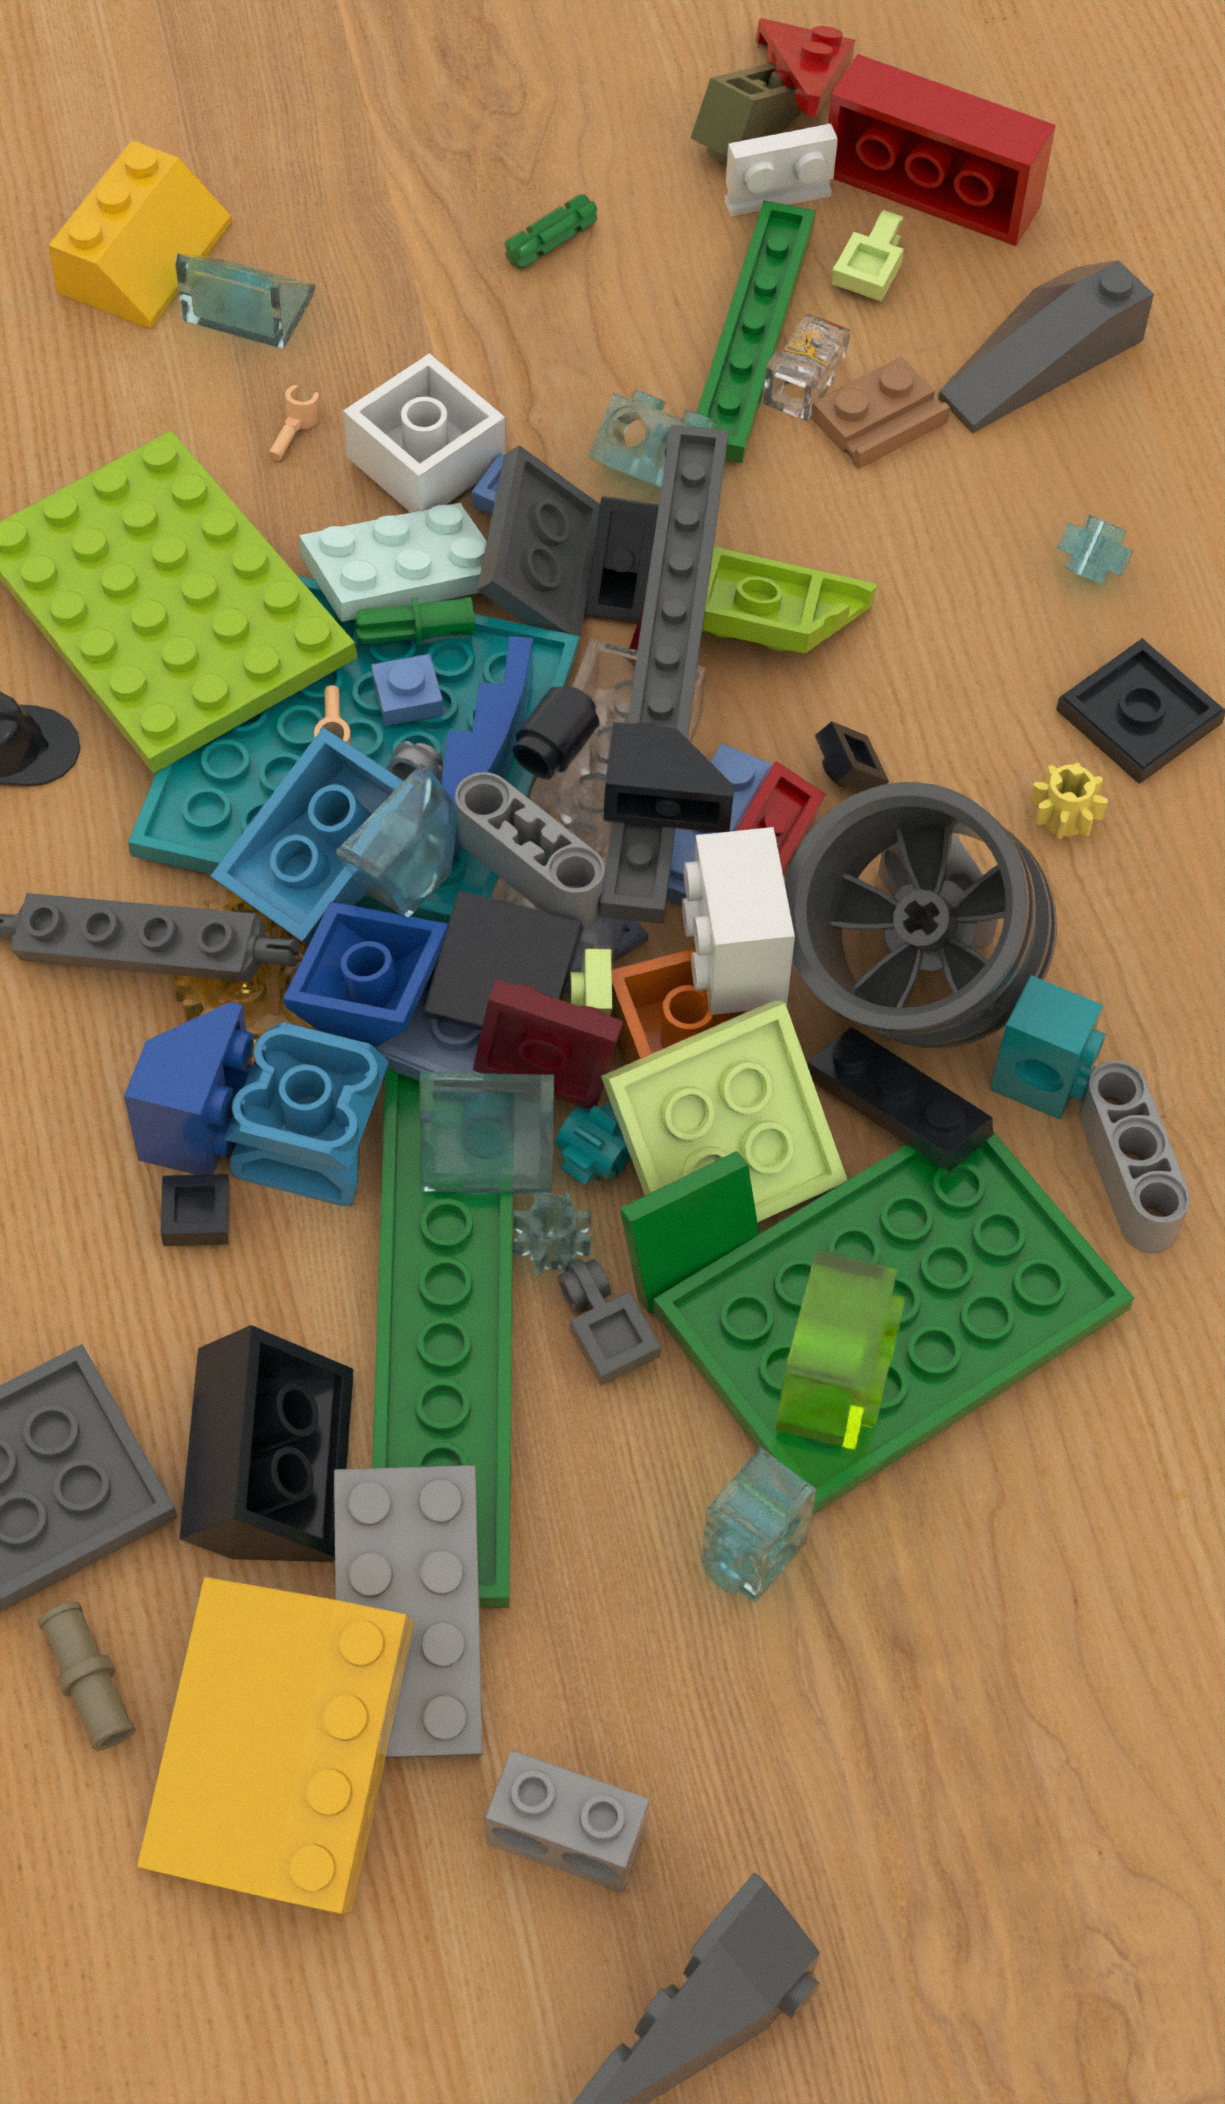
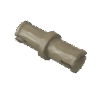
[37,1601,136,1751]

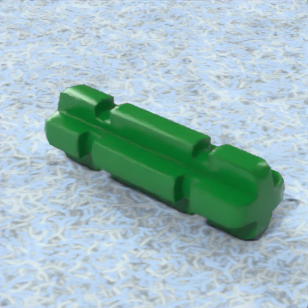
[505,194,597,268]

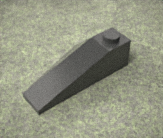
[938,260,1154,433]
[573,1872,820,2104]

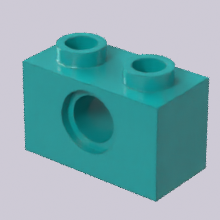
[990,975,1106,1120]

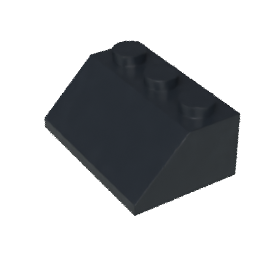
[179,1325,354,1562]

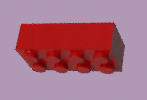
[828,54,1056,246]

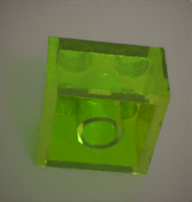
[776,1250,905,1450]

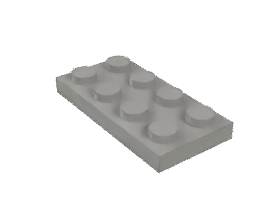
[334,1465,483,1758]

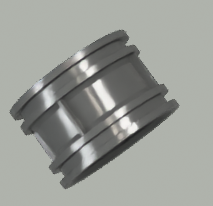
[785,782,1057,1048]

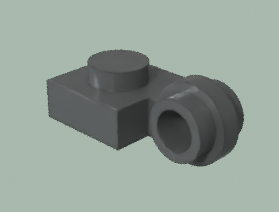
[557,1258,661,1385]

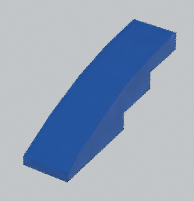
[435,636,533,867]

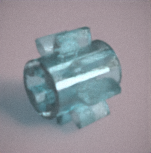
[1057,514,1133,585]
[514,1192,592,1275]

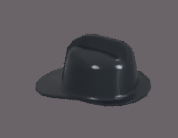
[0,692,80,786]

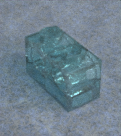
[588,389,729,488]
[701,1447,816,1603]

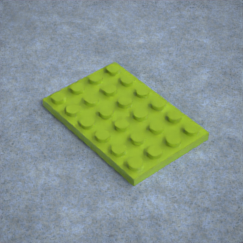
[0,430,358,774]

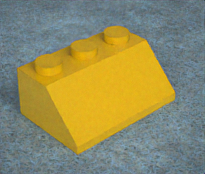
[48,140,232,329]

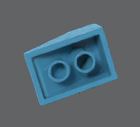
[210,727,437,945]

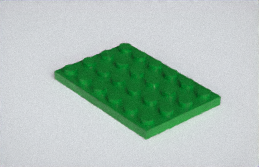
[653,1131,1134,1516]

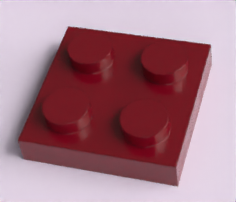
[473,979,623,1110]

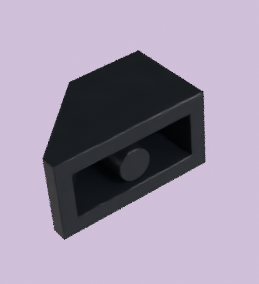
[603,722,735,833]

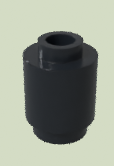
[512,687,600,779]

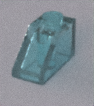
[335,763,457,919]

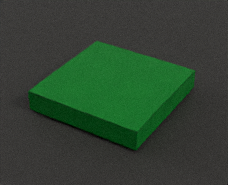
[620,1151,759,1314]

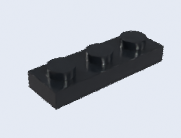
[807,1027,994,1172]

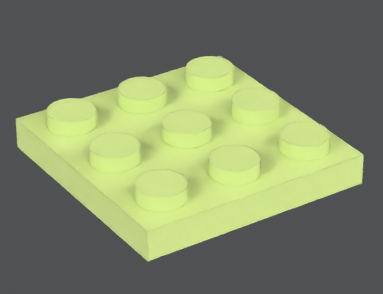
[601,1000,847,1222]

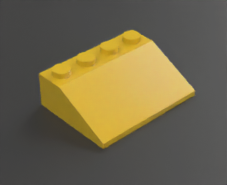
[137,1577,415,1914]

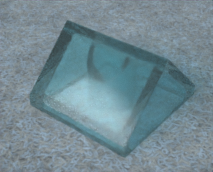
[175,254,316,349]
[419,1072,554,1194]

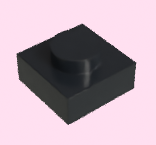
[814,721,889,792]
[160,1174,231,1246]

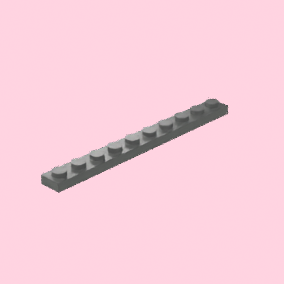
[600,424,729,924]

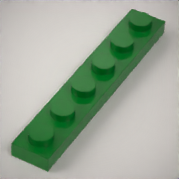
[692,200,816,463]

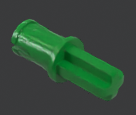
[355,597,475,646]

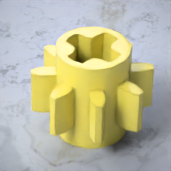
[1030,763,1108,839]

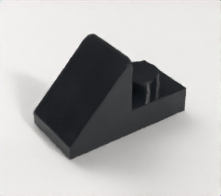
[585,496,659,622]

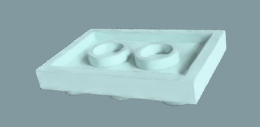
[299,503,487,622]

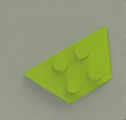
[703,547,877,654]

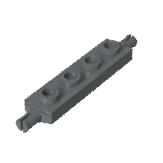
[0,893,300,982]

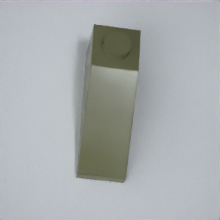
[691,63,803,162]

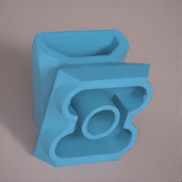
[223,1022,389,1206]

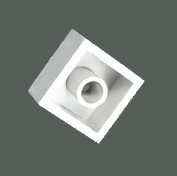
[343,353,506,513]
[682,827,795,1015]

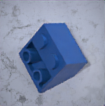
[124,1002,254,1175]

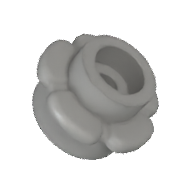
[387,741,443,797]

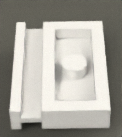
[724,124,838,216]

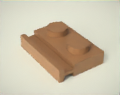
[811,357,950,469]

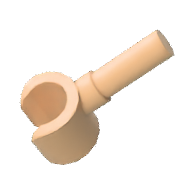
[268,385,319,461]
[314,685,352,746]

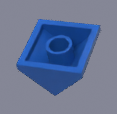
[283,902,448,1048]

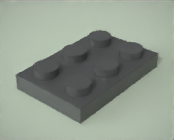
[477,445,600,636]

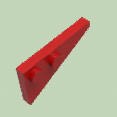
[755,18,856,118]

